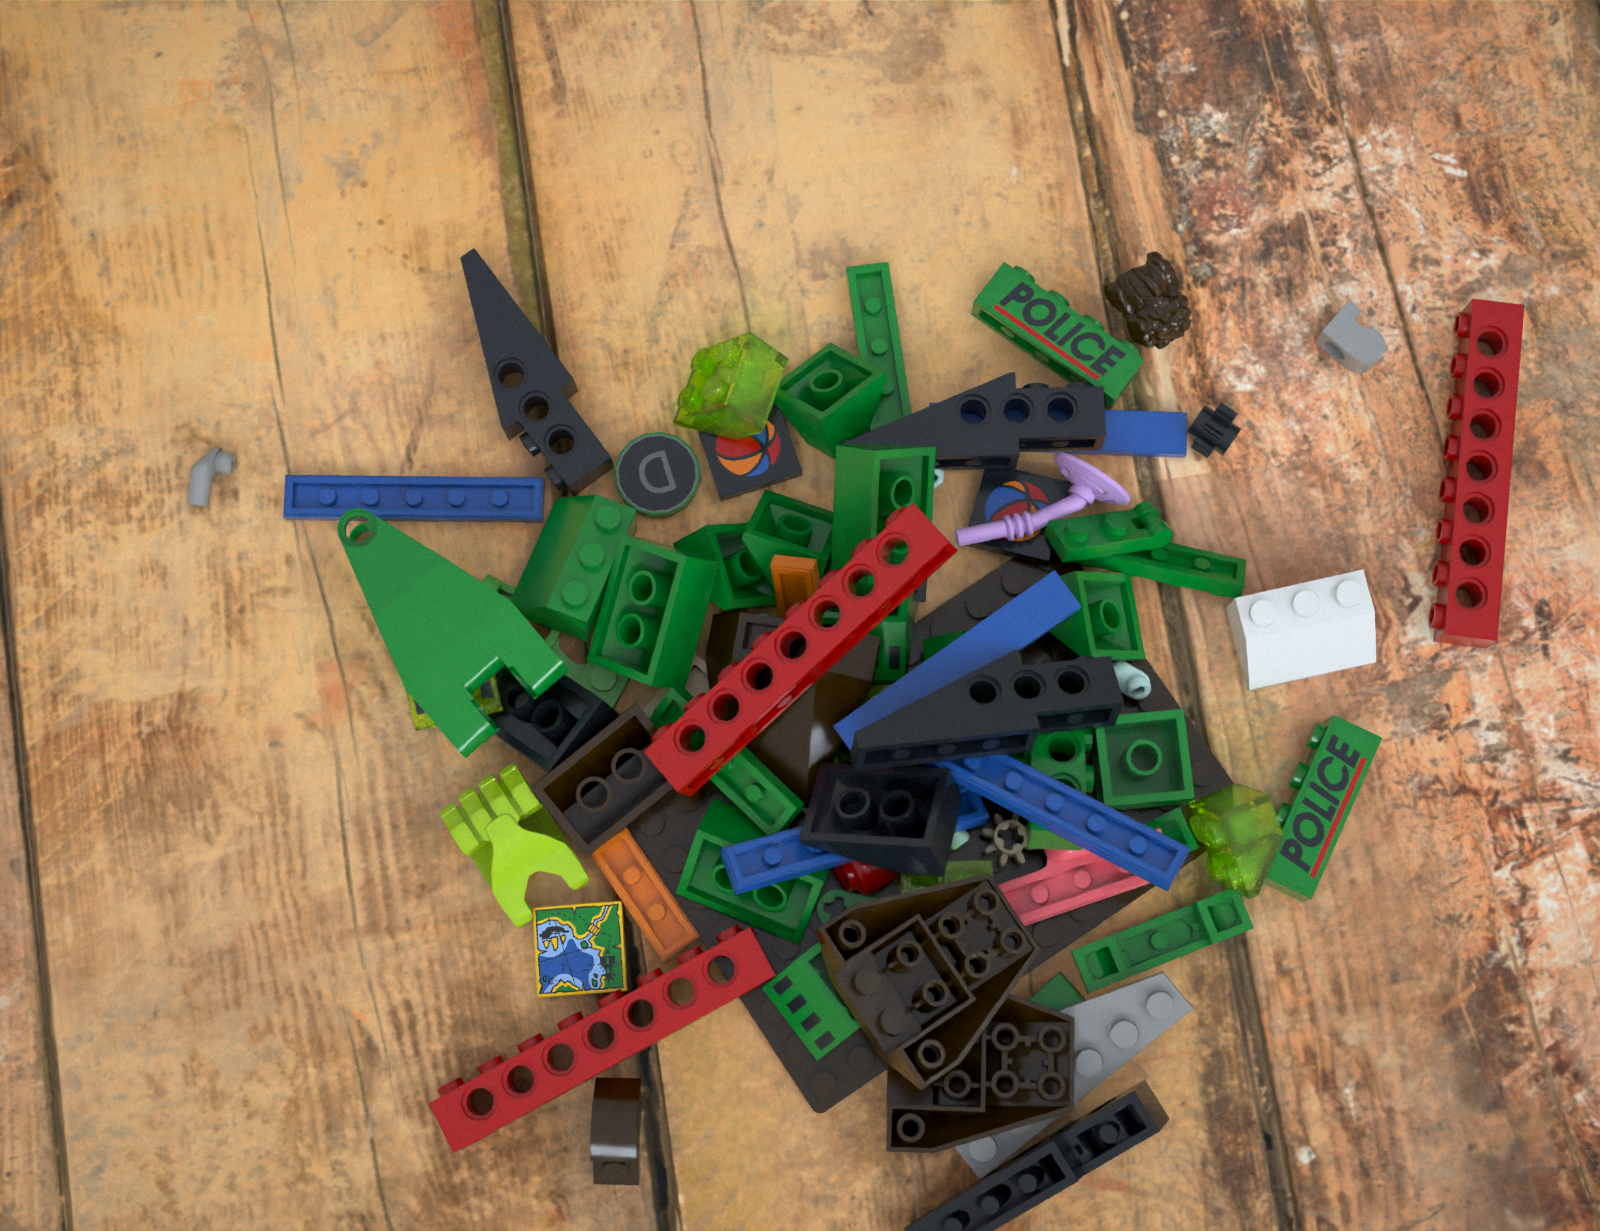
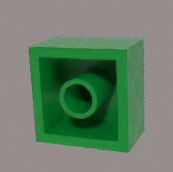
[1091,709,1195,811]

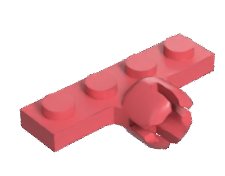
[998,828,1163,926]

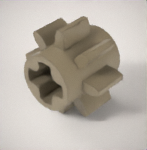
[981,813,1035,867]

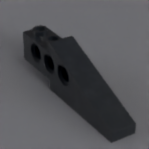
[460,248,614,497]
[843,372,1106,470]
[850,650,1124,771]
[904,1079,1170,1231]

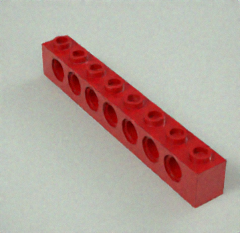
[1428,298,1525,648]
[644,503,958,796]
[429,924,778,1153]

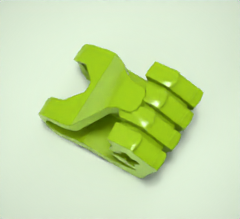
[439,763,590,928]

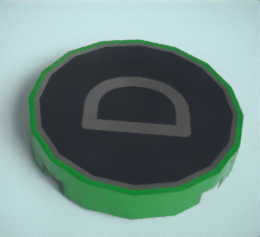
[614,432,701,518]

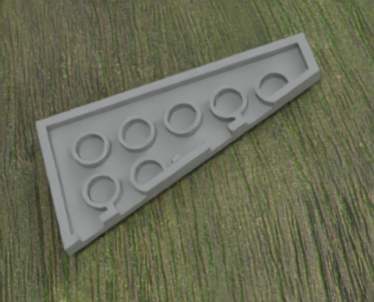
[955,971,1193,1180]

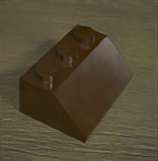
[530,702,673,858]

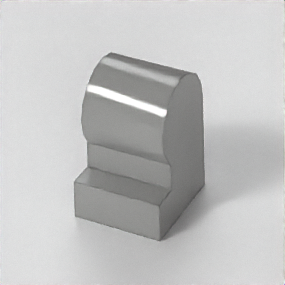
[1314,300,1385,373]

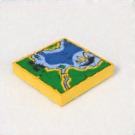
[532,901,628,998]

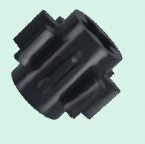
[1187,403,1241,458]

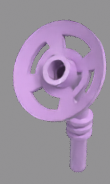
[954,452,1131,547]

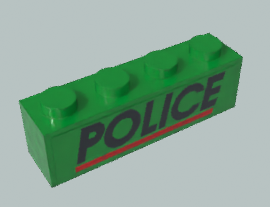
[971,262,1145,410]
[1253,715,1382,902]

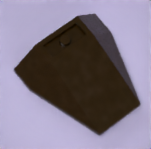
[705,612,882,808]
[816,873,1041,1090]
[886,993,1074,1154]

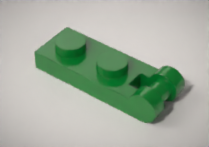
[1044,501,1174,563]

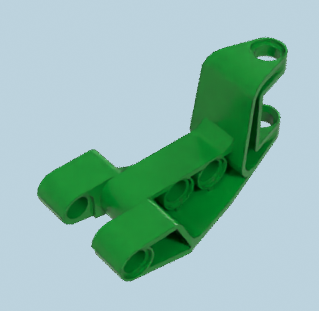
[337,508,569,758]

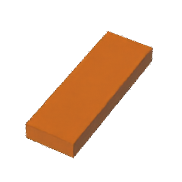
[591,827,700,962]

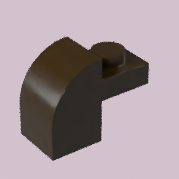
[590,1077,642,1185]

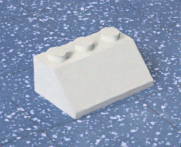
[1226,570,1376,691]

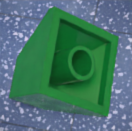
[768,343,887,459]
[742,489,833,588]
[673,523,777,611]
[1049,571,1146,661]

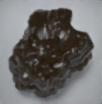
[1103,251,1192,349]

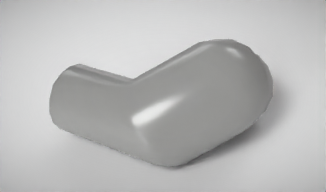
[187,448,236,506]

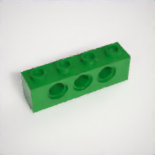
[1026,690,1094,850]

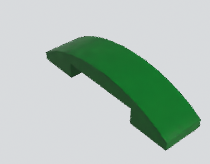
[1070,886,1254,994]

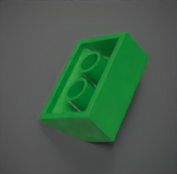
[831,443,936,585]
[511,494,637,642]
[586,534,720,688]
[676,798,831,945]

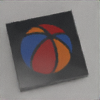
[694,395,802,502]
[965,468,1071,566]

